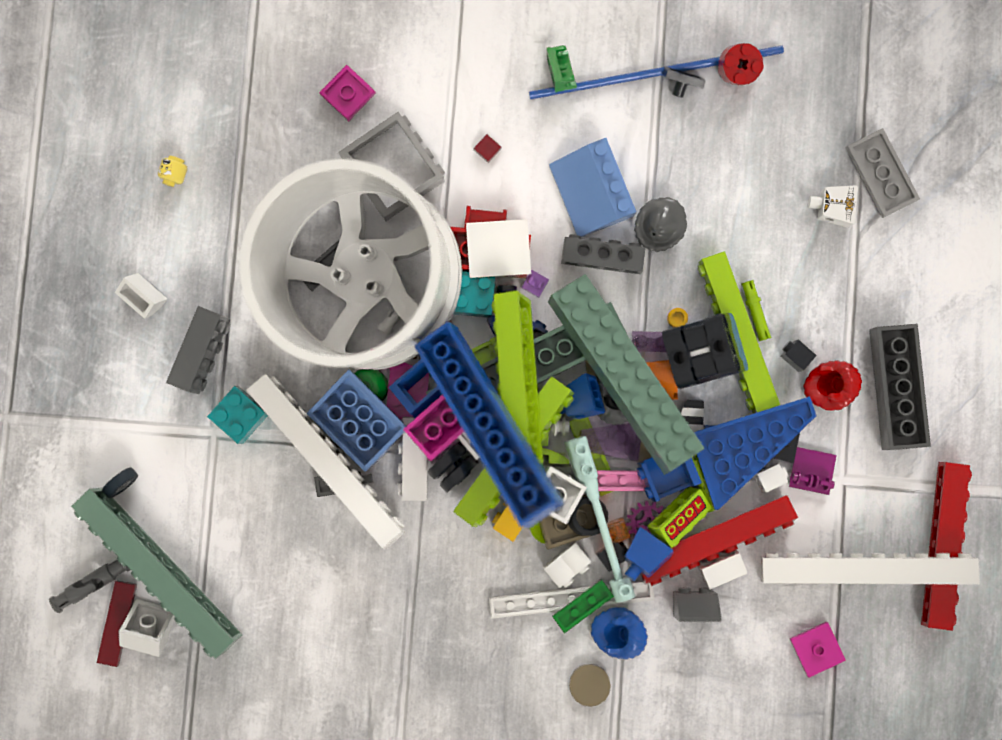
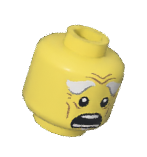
[157,155,188,187]

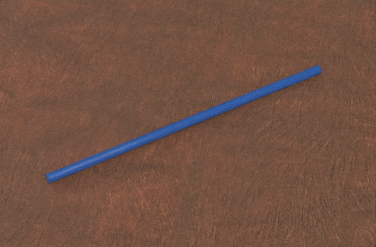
[529,45,784,100]

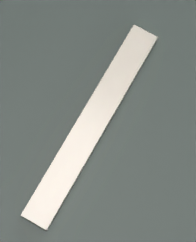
[489,580,655,619]

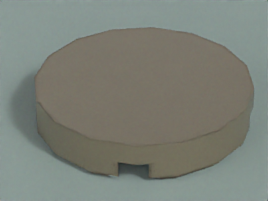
[569,664,611,707]

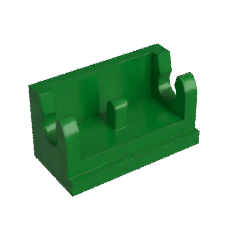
[546,45,577,92]

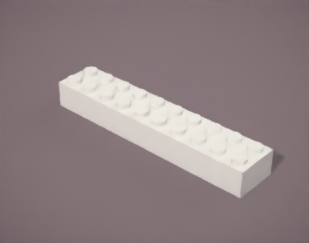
[247,374,405,549]

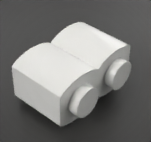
[543,541,591,588]

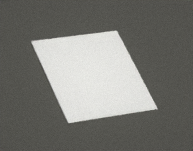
[466,219,531,278]

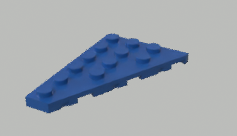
[694,396,817,511]

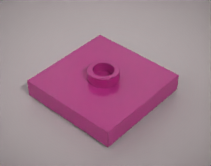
[319,65,376,122]
[790,622,846,678]

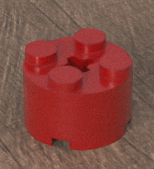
[718,43,764,85]

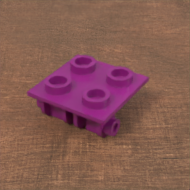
[789,447,837,495]

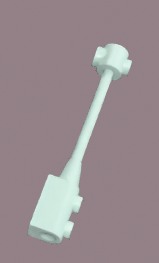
[564,436,635,602]

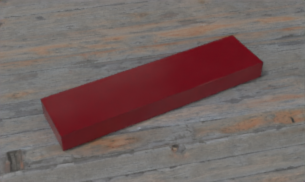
[96,580,137,667]

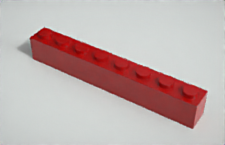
[921,462,972,631]
[640,495,798,586]

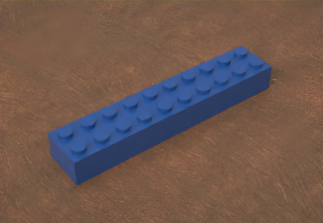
[414,321,565,528]

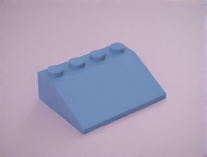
[549,138,636,237]
[306,369,406,472]

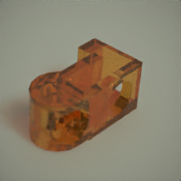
[607,517,631,543]

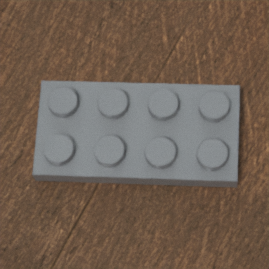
[845,128,920,218]

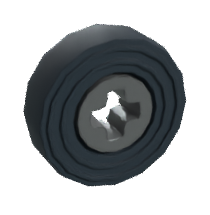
[102,467,138,499]

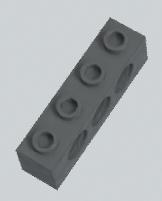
[561,235,646,274]

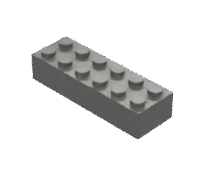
[869,324,931,450]

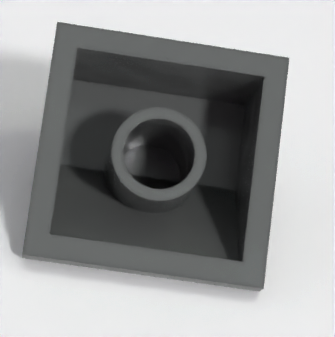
[673,588,722,622]

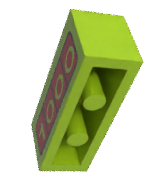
[647,487,712,548]

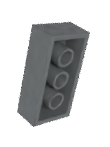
[166,306,230,394]

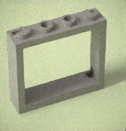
[338,112,445,221]

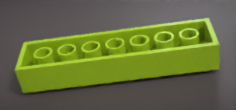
[492,291,543,464]

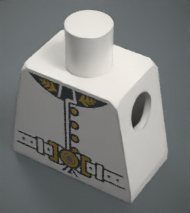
[808,186,858,228]

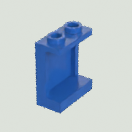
[636,457,702,502]

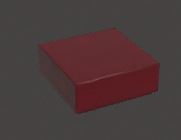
[473,134,502,163]

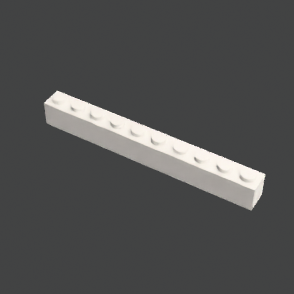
[761,553,980,584]

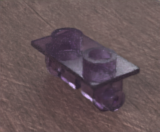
[632,331,666,352]

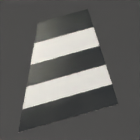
[681,400,704,432]

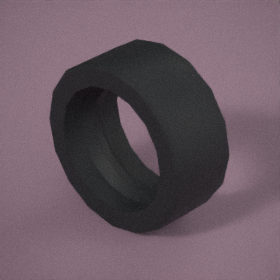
[568,497,608,536]

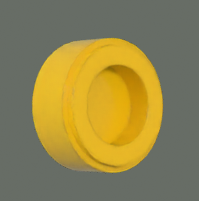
[667,308,688,328]

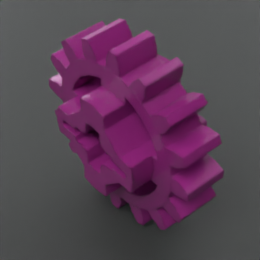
[625,500,663,539]

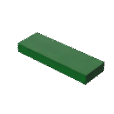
[552,579,614,634]

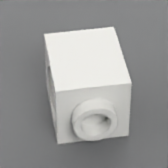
[754,463,788,493]

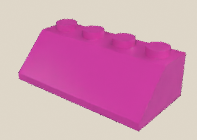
[403,395,464,461]

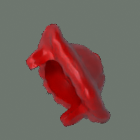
[803,360,862,411]

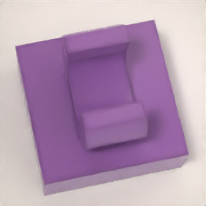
[522,270,549,298]

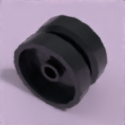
[427,441,479,493]

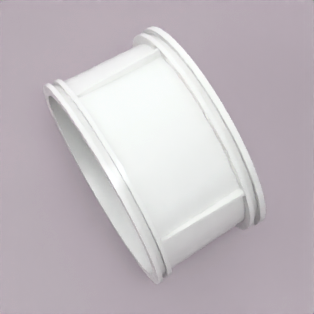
[240,159,462,370]

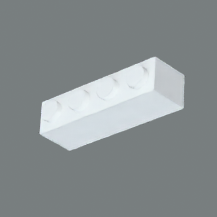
[398,417,428,501]

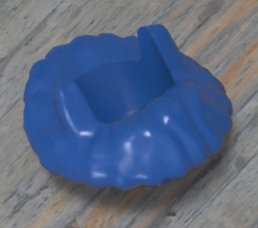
[591,607,648,660]

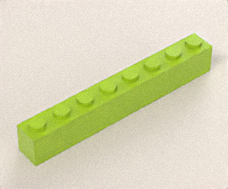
[698,251,780,414]
[453,376,574,528]

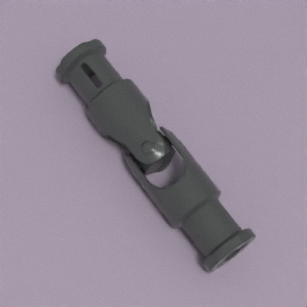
[49,560,130,613]

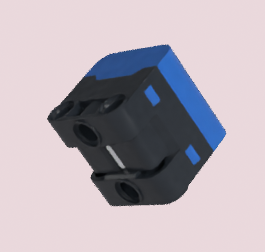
[662,313,748,389]

